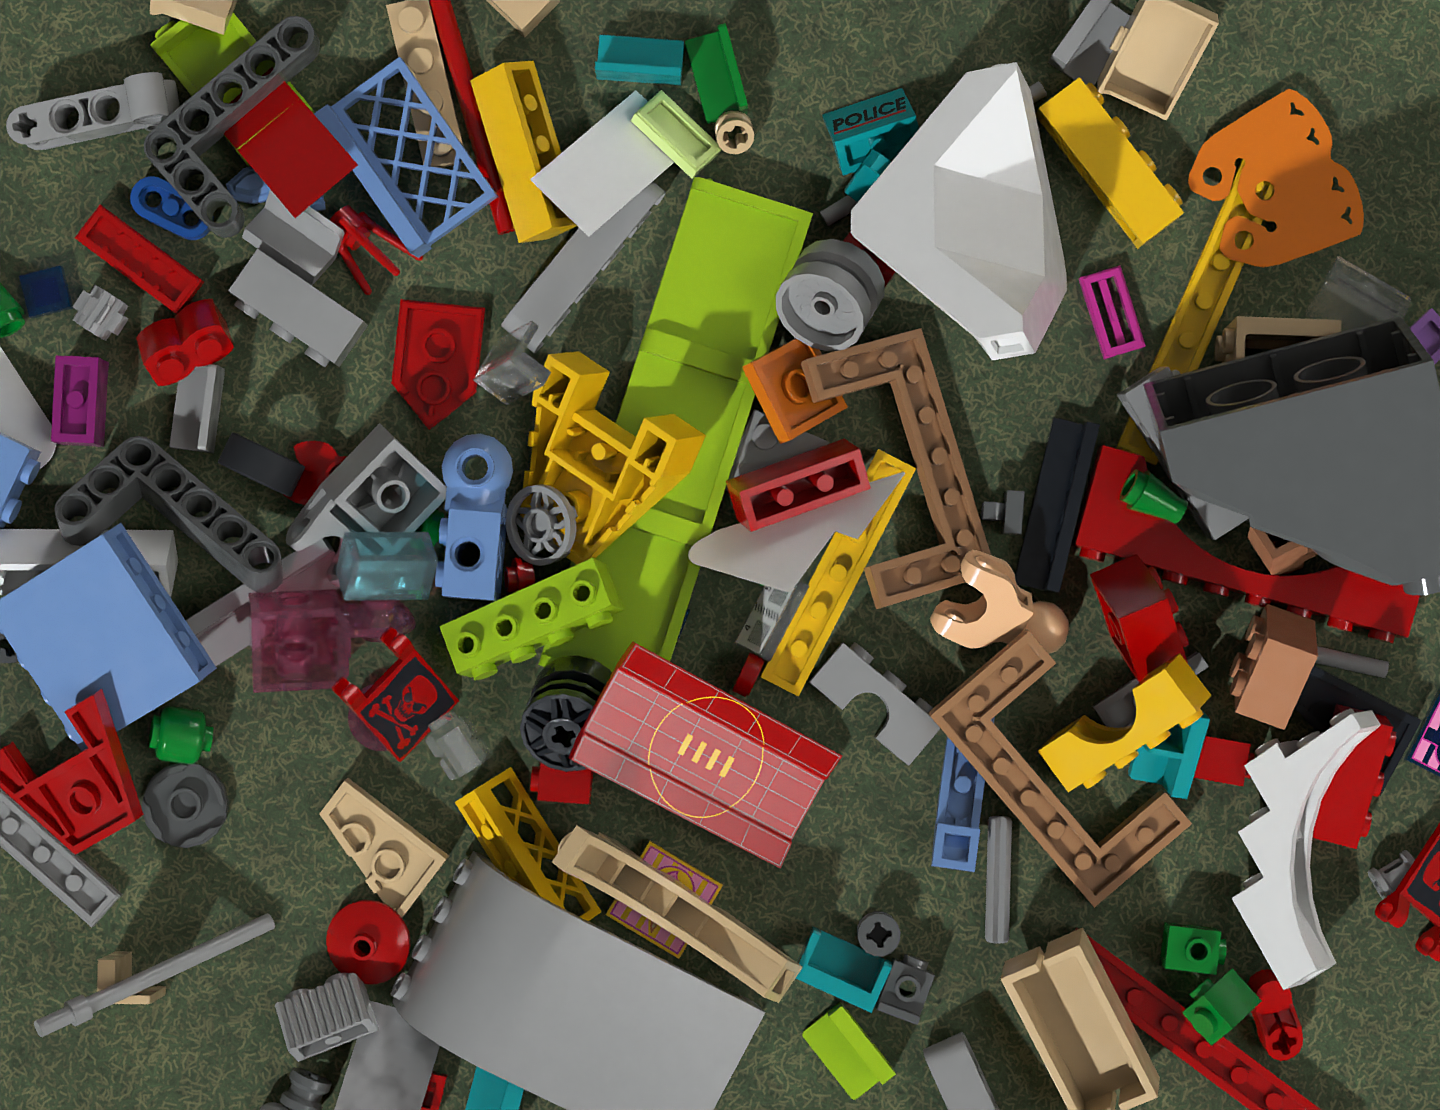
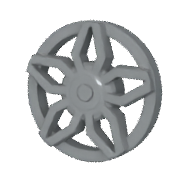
[506,484,578,566]

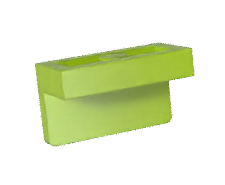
[802,1001,896,1100]

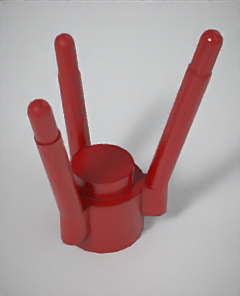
[330,205,423,295]

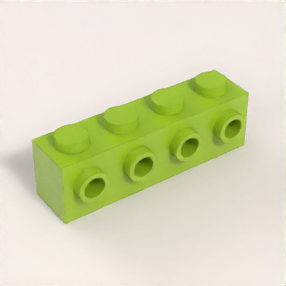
[439,558,623,680]

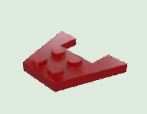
[0,689,144,855]

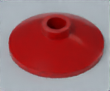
[326,900,411,984]

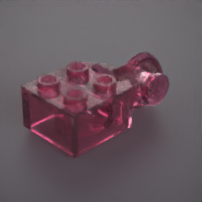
[248,588,416,693]

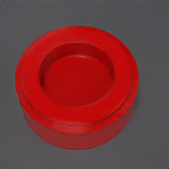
[732,652,765,697]

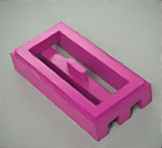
[1079,265,1146,360]

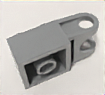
[286,423,447,587]

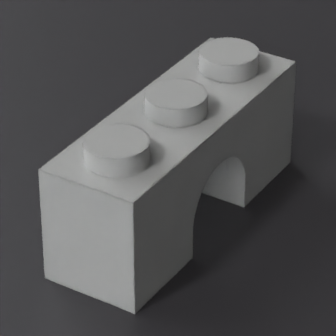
[809,642,940,766]

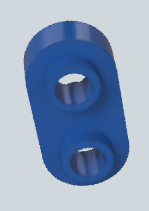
[130,176,214,240]

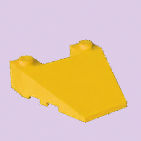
[520,351,706,565]

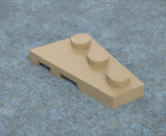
[320,778,449,918]

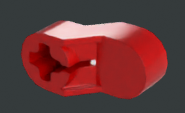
[1247,969,1303,1061]

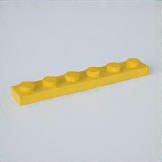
[760,449,916,697]

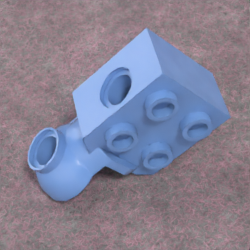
[435,433,513,601]

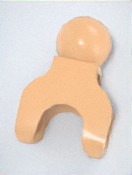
[930,550,1070,654]

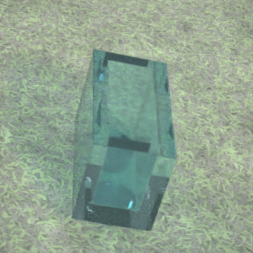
[336,532,438,601]

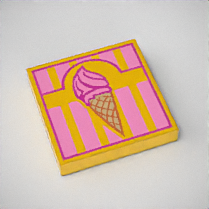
[606,840,723,959]

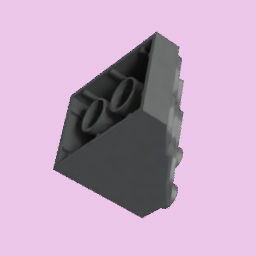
[1143,316,1440,595]

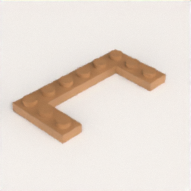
[801,328,991,609]
[928,629,1192,908]

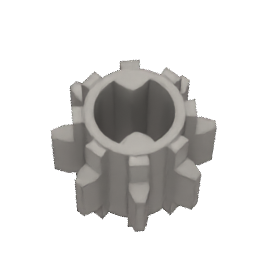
[72,285,129,341]

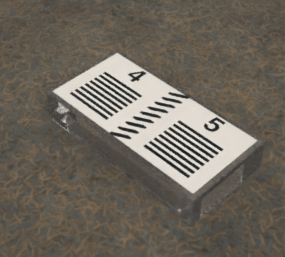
[734,580,809,662]

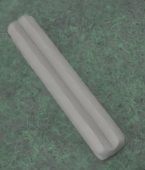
[985,816,1012,944]

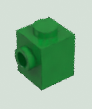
[1159,922,1227,975]
[1182,968,1262,1046]

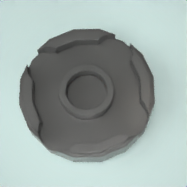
[142,763,229,848]

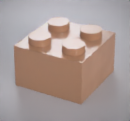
[1229,604,1318,730]

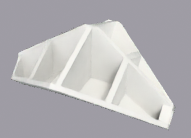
[851,62,1067,360]

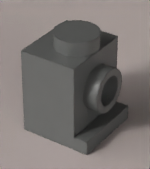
[875,954,935,1025]

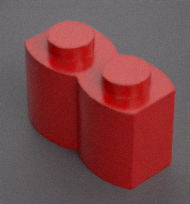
[136,299,234,386]

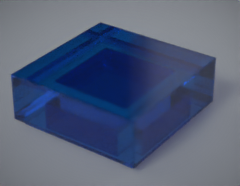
[19,266,73,319]

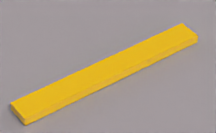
[1116,159,1274,466]

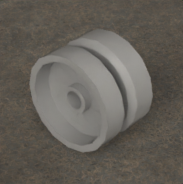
[776,239,885,351]

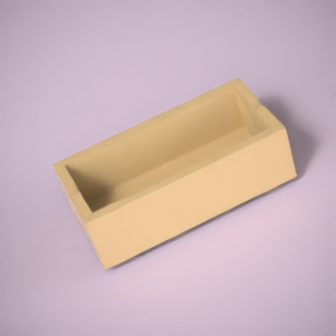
[1001,928,1160,1110]

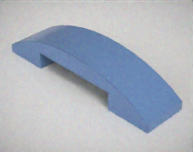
[931,717,995,872]

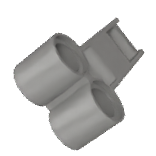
[6,72,180,150]

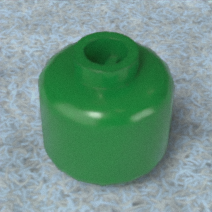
[148,706,214,765]

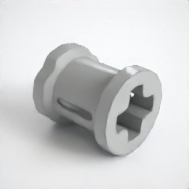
[1368,850,1415,899]

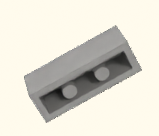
[228,249,368,367]

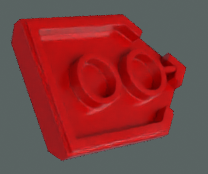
[391,299,486,430]

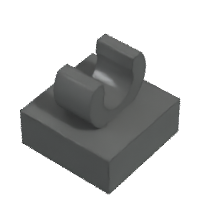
[981,490,1025,536]

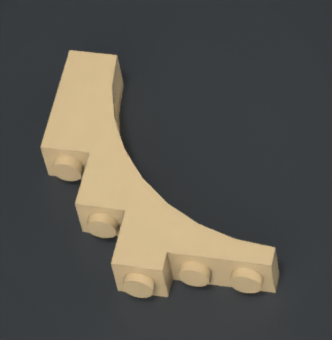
[552,825,803,1003]

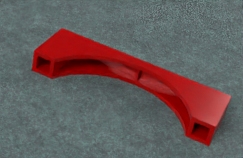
[1071,445,1420,644]

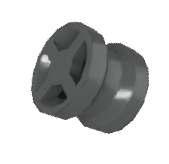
[856,911,901,957]
[279,1067,332,1110]

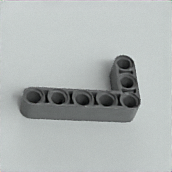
[144,16,320,238]
[54,436,284,593]

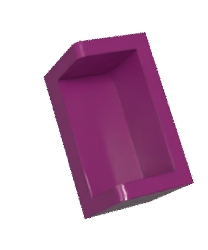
[51,355,109,447]

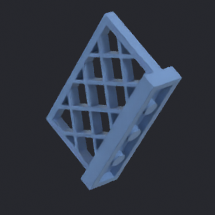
[314,57,498,258]

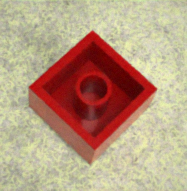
[1090,554,1189,682]

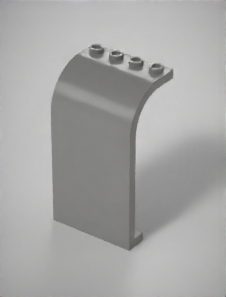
[391,851,766,1110]

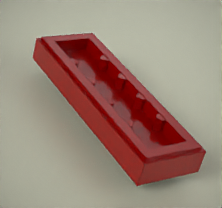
[75,204,204,314]

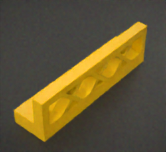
[455,767,602,921]

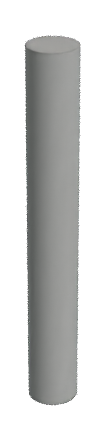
[1315,646,1389,678]

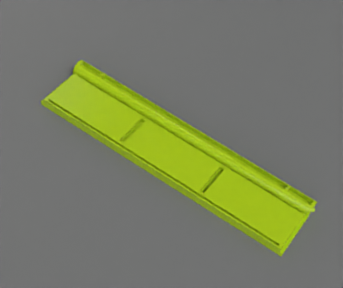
[538,177,813,672]

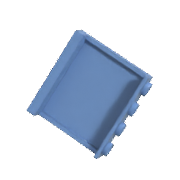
[0,523,217,751]

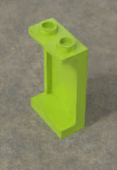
[150,13,315,167]

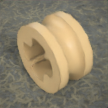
[715,111,755,154]

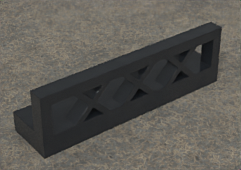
[1015,417,1100,593]

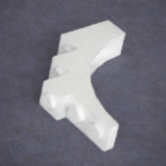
[1232,709,1381,990]

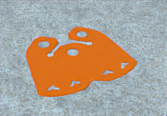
[1188,89,1364,268]

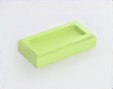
[631,90,722,179]

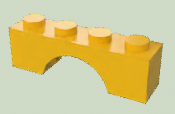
[1038,653,1212,792]

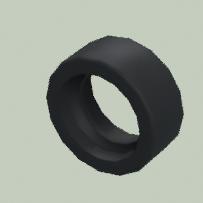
[218,432,305,497]

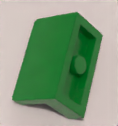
[685,23,748,124]

